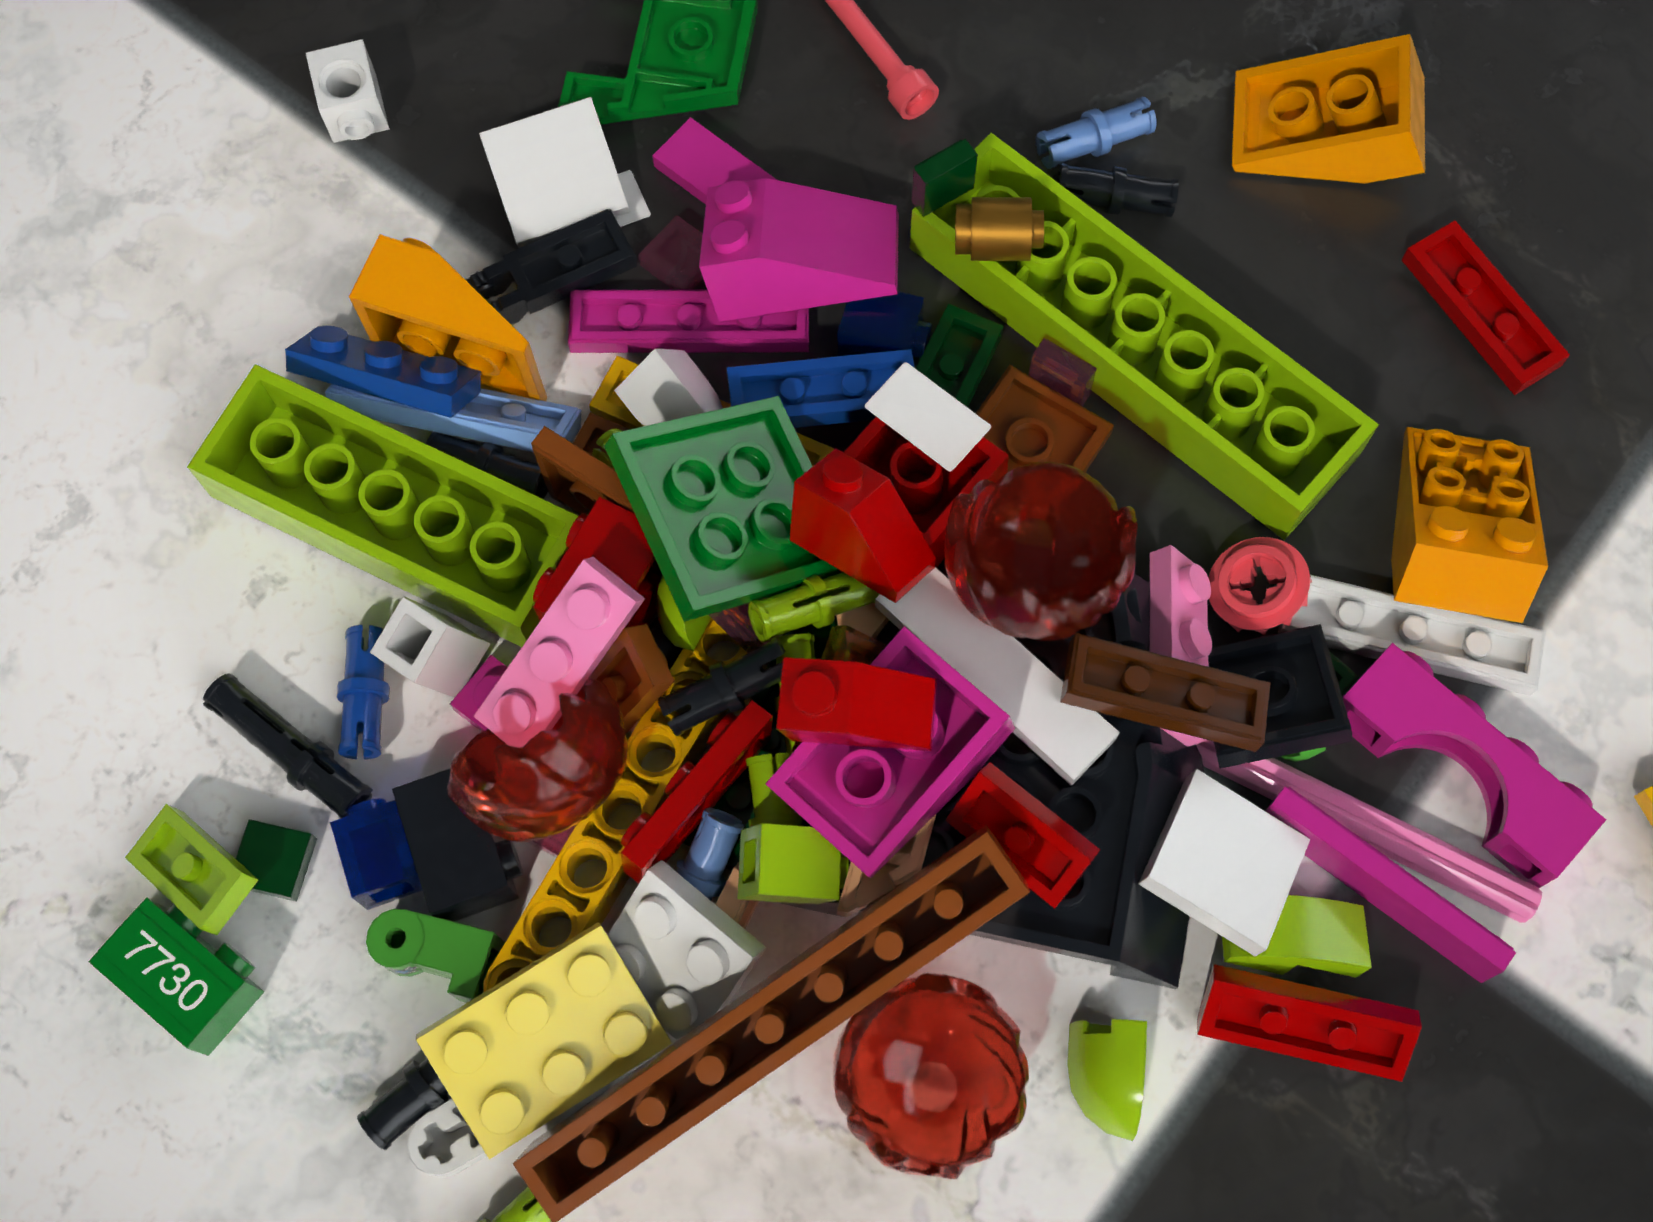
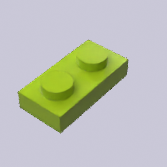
[125,804,258,935]

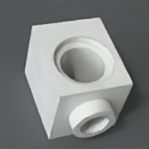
[306,39,389,143]

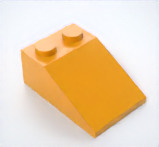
[1232,34,1425,184]
[349,234,547,401]

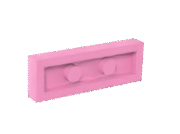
[1149,545,1212,747]
[473,557,645,758]

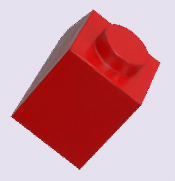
[790,448,936,603]
[776,657,937,751]

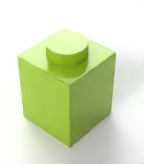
[738,823,849,905]

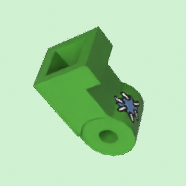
[366,909,505,1003]

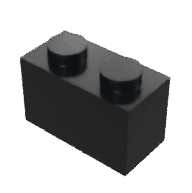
[392,762,523,922]

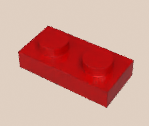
[945,762,1100,909]

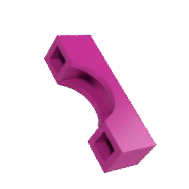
[1343,642,1607,888]

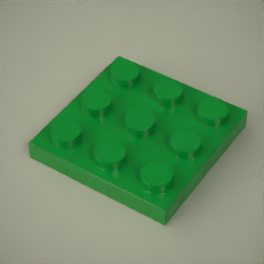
[604,396,842,622]

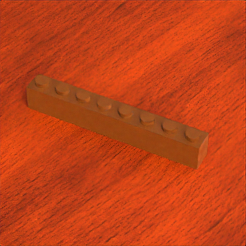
[513,825,1030,1222]

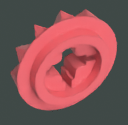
[1208,537,1312,635]

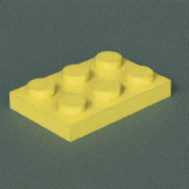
[416,922,672,1159]

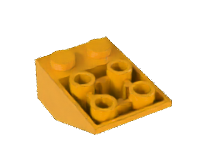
[1391,427,1548,623]

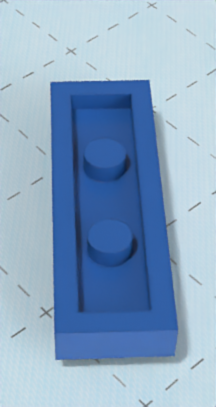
[285,326,481,418]
[727,349,915,428]

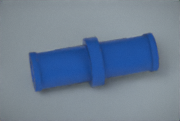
[336,625,390,760]

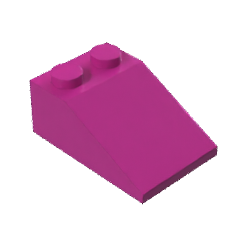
[699,178,899,322]
[766,627,1015,878]

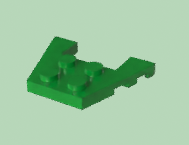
[558,0,758,124]

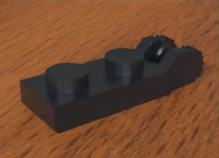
[466,209,638,325]

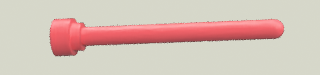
[825,0,939,120]

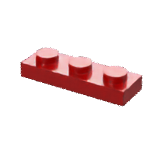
[1401,220,1570,396]
[620,700,773,883]
[1197,964,1422,1082]

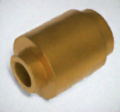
[955,197,1044,261]

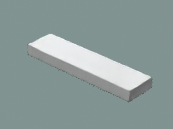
[875,567,1120,786]
[1278,575,1546,696]

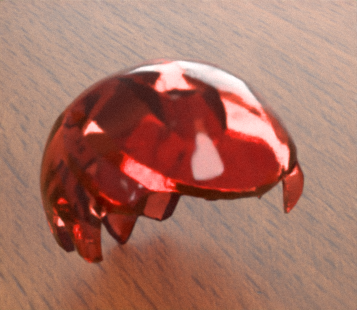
[944,462,1138,641]
[447,678,628,842]
[833,972,1029,1179]

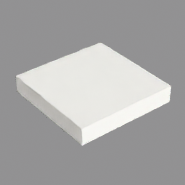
[479,97,630,248]
[1138,769,1310,956]

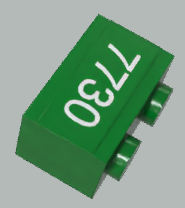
[88,897,264,1056]

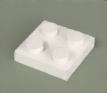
[608,860,766,1040]

